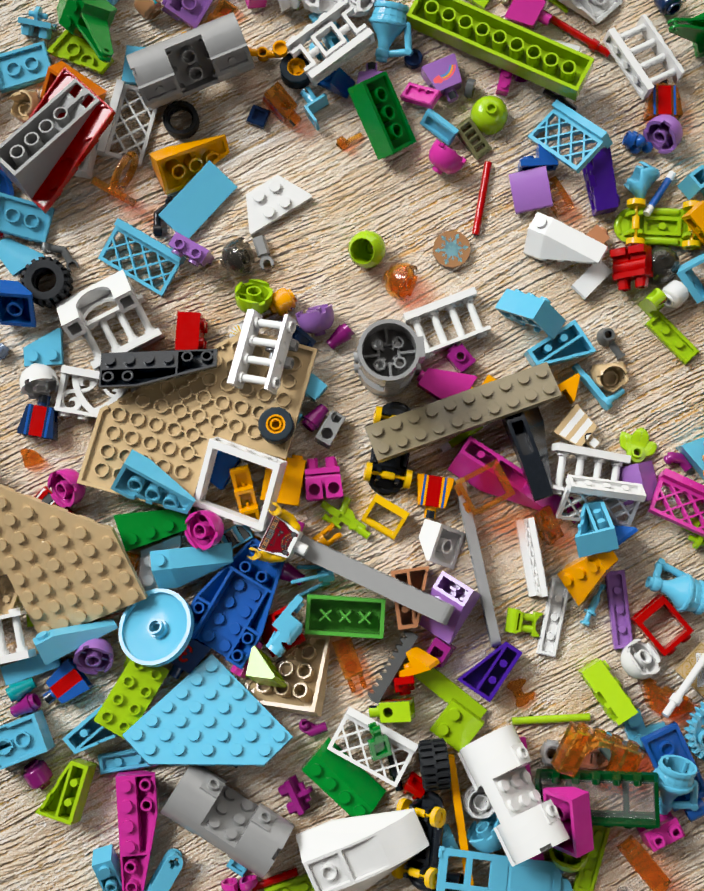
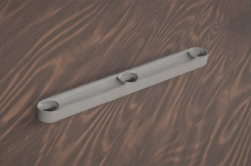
[454,477,501,647]

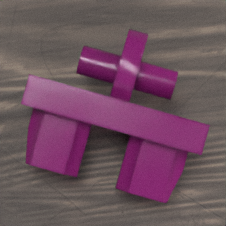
[278,774,313,815]

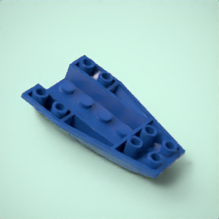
[190,537,285,669]

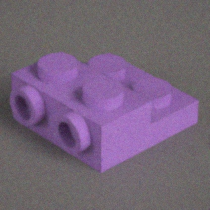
[161,0,213,29]
[168,232,214,267]

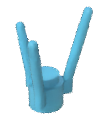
[291,565,335,597]

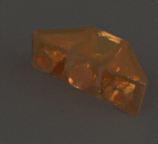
[638,678,697,719]

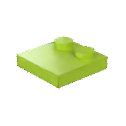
[430,698,485,752]

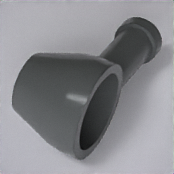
[596,327,625,360]

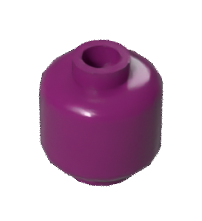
[23,759,53,790]

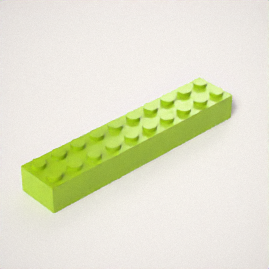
[406,0,595,101]

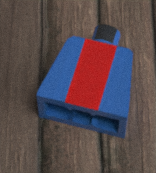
[43,657,94,704]

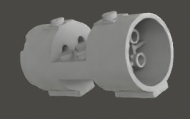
[126,12,255,111]
[353,319,426,397]
[160,765,294,878]

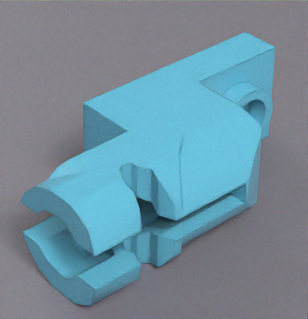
[265,594,304,658]

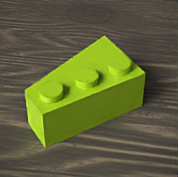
[35,758,97,825]

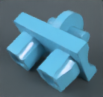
[18,6,57,40]

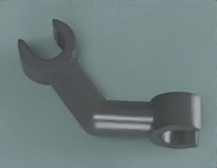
[41,242,80,273]

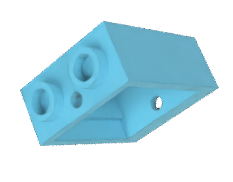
[676,253,704,304]

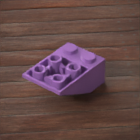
[419,571,481,645]

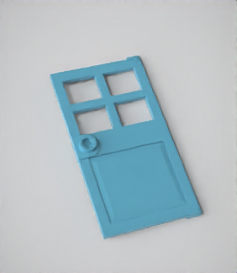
[436,846,563,891]

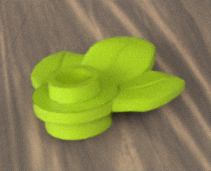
[619,427,657,463]

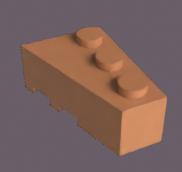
[390,566,429,630]

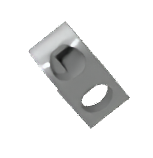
[314,410,346,449]

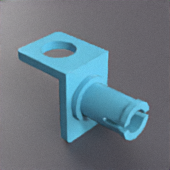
[300,86,329,131]

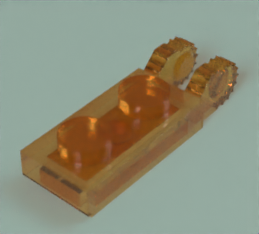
[332,637,368,693]

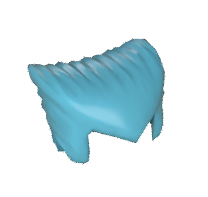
[624,161,660,199]

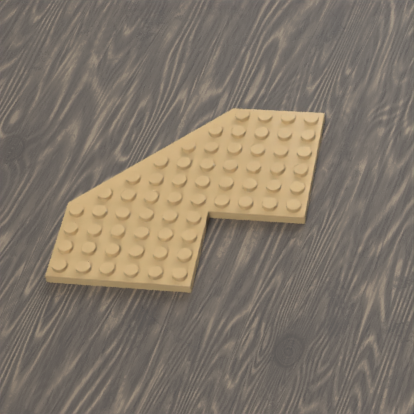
[77,331,318,515]
[0,484,147,633]

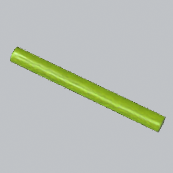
[511,713,590,725]

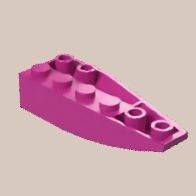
[447,436,562,516]
[115,770,158,891]

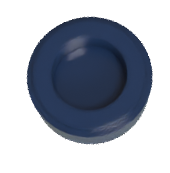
[404,49,423,69]

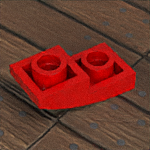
[393,675,415,695]

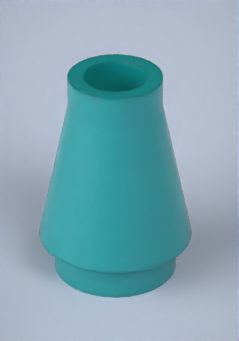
[5,677,37,703]

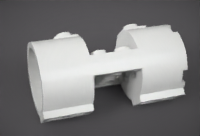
[457,724,570,867]

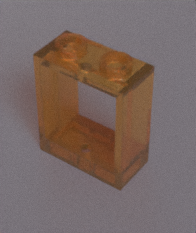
[453,459,516,516]
[617,835,672,891]

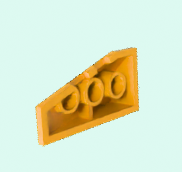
[149,134,230,195]

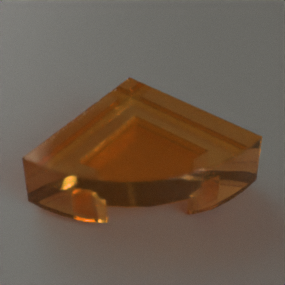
[20,449,45,468]

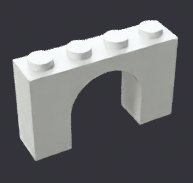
[55,270,140,340]

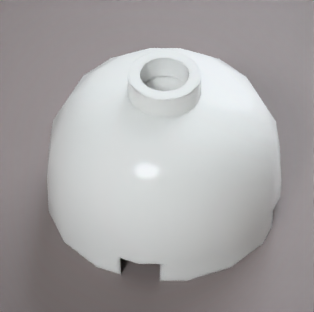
[19,363,59,399]
[620,639,661,680]

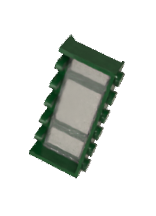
[535,769,660,830]

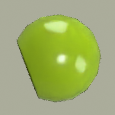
[348,230,386,268]

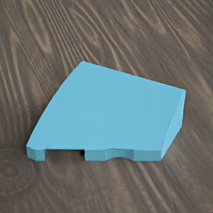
[0,238,46,277]

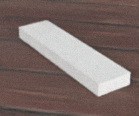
[536,577,569,658]

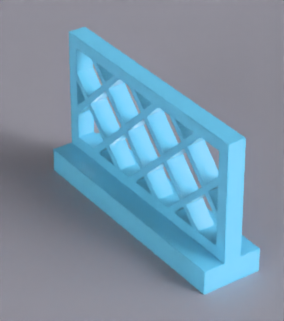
[528,99,613,173]
[98,218,186,296]

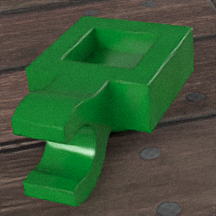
[367,722,392,761]

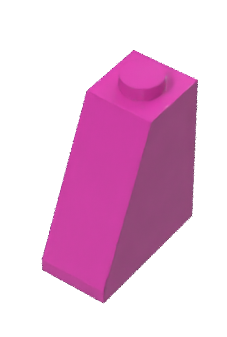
[416,368,477,400]

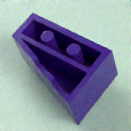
[582,147,620,216]
[457,642,523,702]

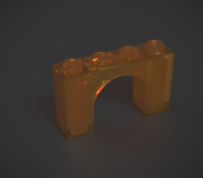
[551,721,645,795]

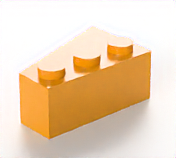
[557,551,619,606]

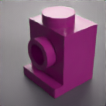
[446,343,476,373]
[426,637,457,668]

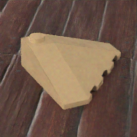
[245,634,331,718]

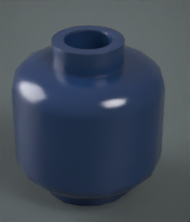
[654,0,682,15]

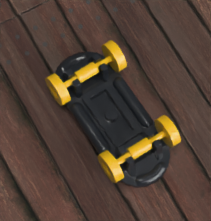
[363,402,413,495]
[391,791,446,891]

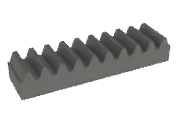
[367,630,418,704]

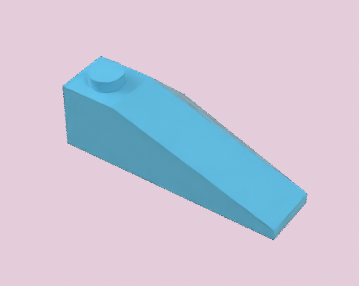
[110,449,196,514]
[33,619,118,665]

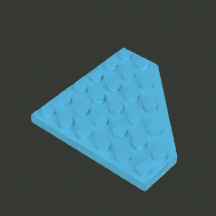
[122,654,293,767]

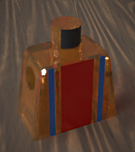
[643,79,683,121]
[262,81,302,127]

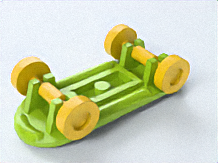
[614,198,701,250]

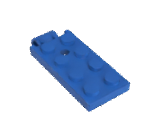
[640,722,704,822]

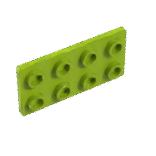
[94,659,169,739]

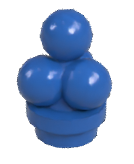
[622,130,653,154]

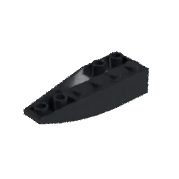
[98,349,218,389]
[501,406,553,502]

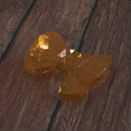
[506,678,535,707]

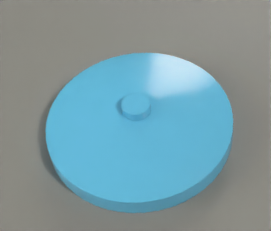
[118,588,194,667]

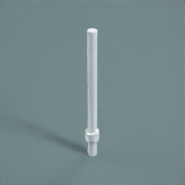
[662,653,704,718]

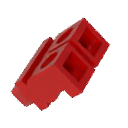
[609,243,653,292]

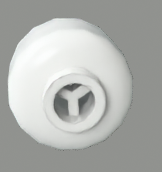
[662,280,689,308]

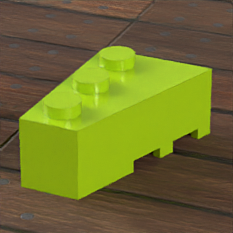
[578,658,639,726]

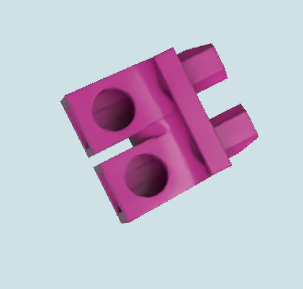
[305,456,344,502]
[636,811,685,852]

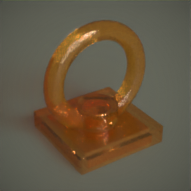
[91,151,139,207]

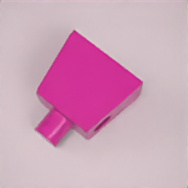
[504,0,552,29]

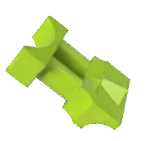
[504,608,543,637]

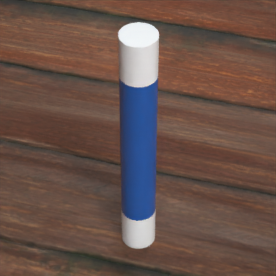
[643,171,676,217]

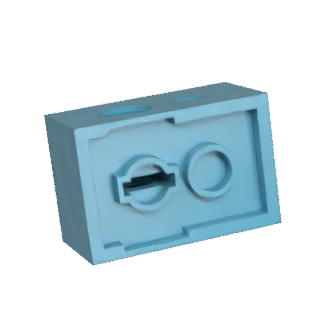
[0,710,55,770]

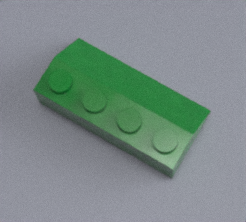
[347,71,417,160]
[302,737,386,817]

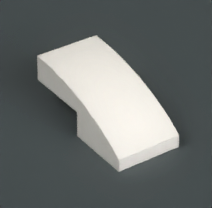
[571,261,612,300]

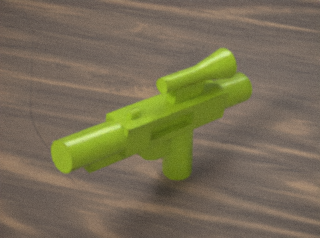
[320,496,371,539]

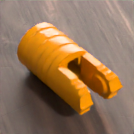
[312,523,343,547]

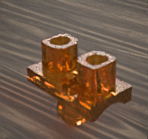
[531,505,564,545]

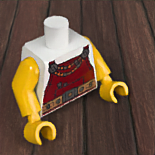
[247,502,309,563]

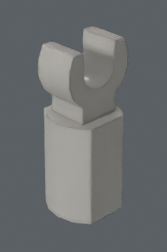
[252,235,274,270]

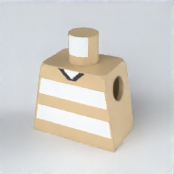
[551,404,600,449]

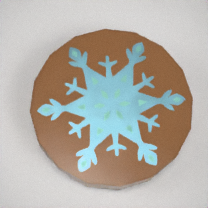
[433,230,471,269]

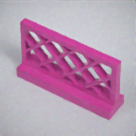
[648,468,704,537]

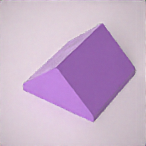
[619,460,660,506]

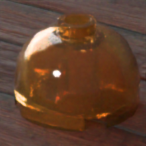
[383,262,418,302]

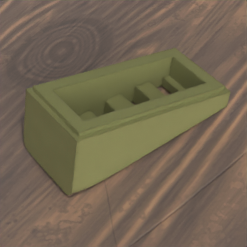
[456,117,492,161]

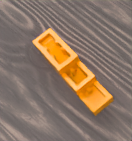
[229,465,262,542]

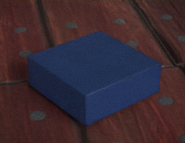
[246,104,271,130]

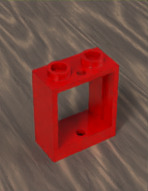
[630,594,694,656]

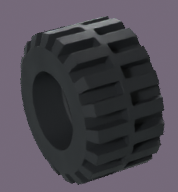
[20,257,73,308]
[418,738,451,792]

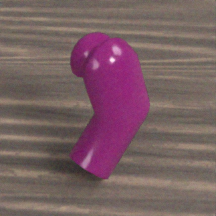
[664,452,693,472]
[299,719,328,737]

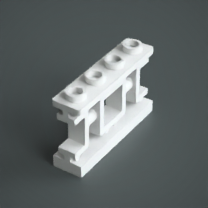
[285,0,375,86]

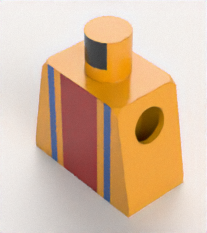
[416,473,454,519]

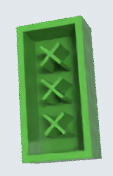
[305,594,386,639]

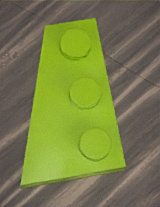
[47,30,114,75]

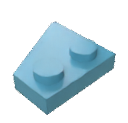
[23,328,64,367]

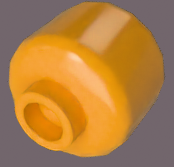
[269,288,297,316]

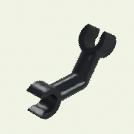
[153,196,173,237]

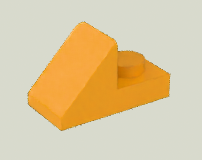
[553,373,580,404]
[397,646,440,677]

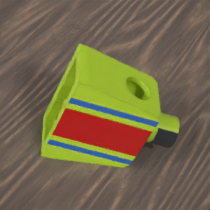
[369,697,416,723]

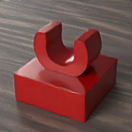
[403,772,425,799]

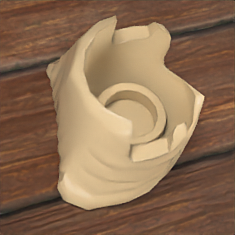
[10,90,39,123]
[590,361,628,393]

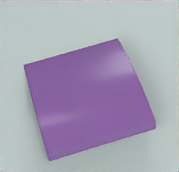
[509,166,553,214]

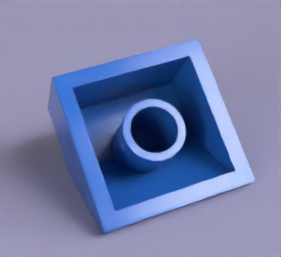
[0,280,36,328]

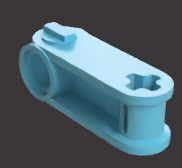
[144,848,183,891]

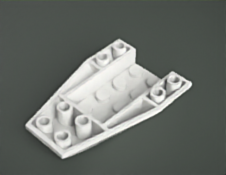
[296,808,429,891]

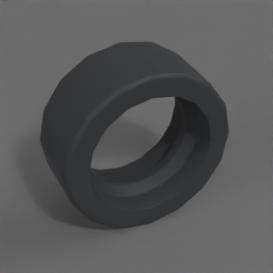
[163,100,200,140]

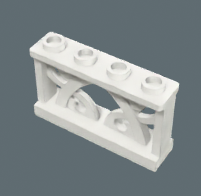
[54,365,139,421]

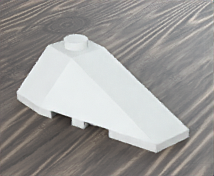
[523,212,608,264]

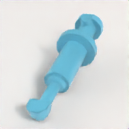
[580,584,606,627]

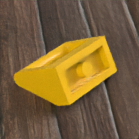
[361,494,410,540]

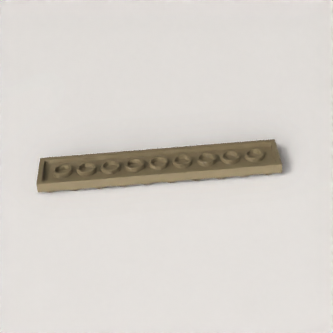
[365,362,562,463]

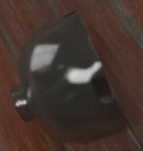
[220,237,255,276]
[649,246,680,286]

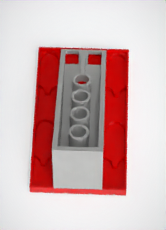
[0,67,116,214]

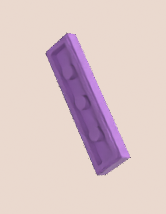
[605,570,633,650]

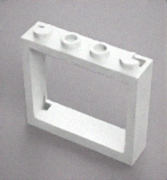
[193,437,287,532]

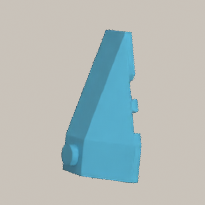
[150,542,234,589]

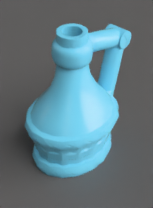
[368,0,413,63]
[645,558,704,615]
[653,755,699,815]

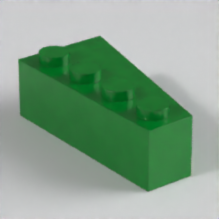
[113,507,197,552]

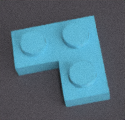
[622,708,665,753]

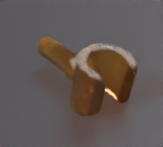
[336,132,362,150]

